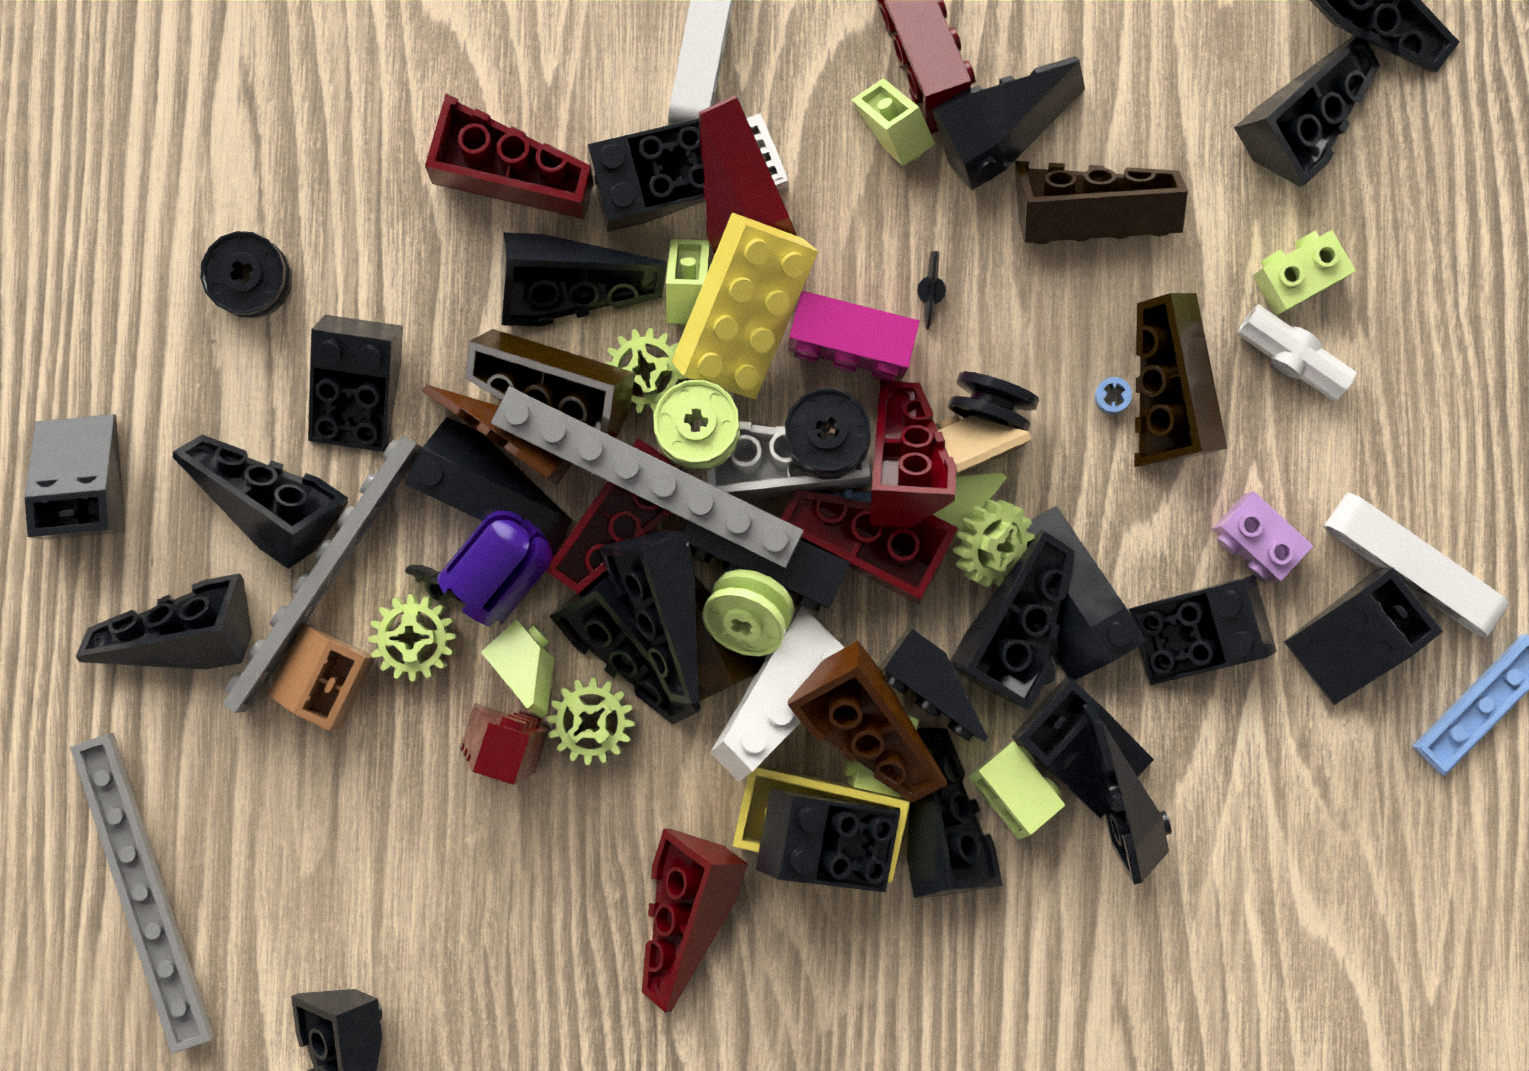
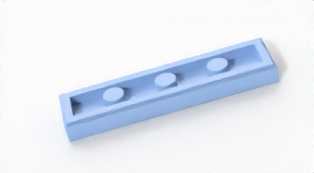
[1411,634,1529,776]

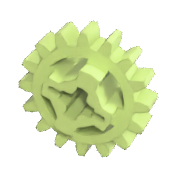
[604,328,688,415]
[953,499,1035,587]
[368,594,458,681]
[547,677,635,765]

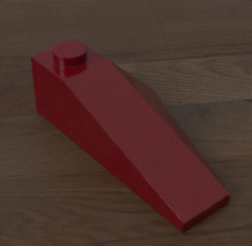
[699,95,797,255]
[870,381,956,528]
[780,489,958,605]
[642,828,748,1013]

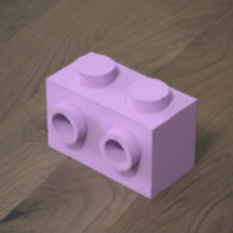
[1212,491,1313,583]

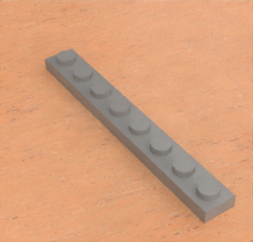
[491,386,804,568]
[222,435,422,713]
[70,733,215,1054]

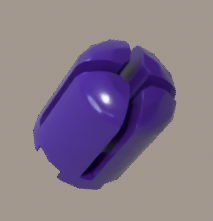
[438,510,553,627]

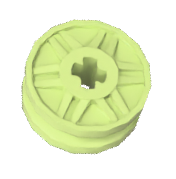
[653,380,740,471]
[702,569,795,657]

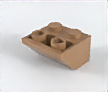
[267,623,375,731]

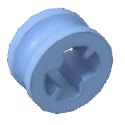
[1095,377,1132,414]

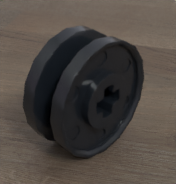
[200,231,292,319]
[948,371,1039,432]
[785,388,870,480]

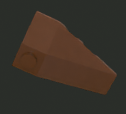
[422,384,572,485]
[788,641,947,803]

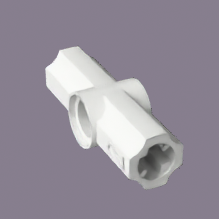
[1236,304,1357,401]

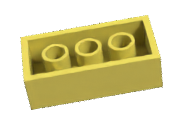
[672,212,818,400]
[732,765,910,882]

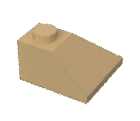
[936,414,1032,476]

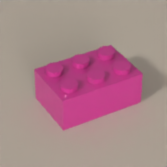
[788,291,920,382]

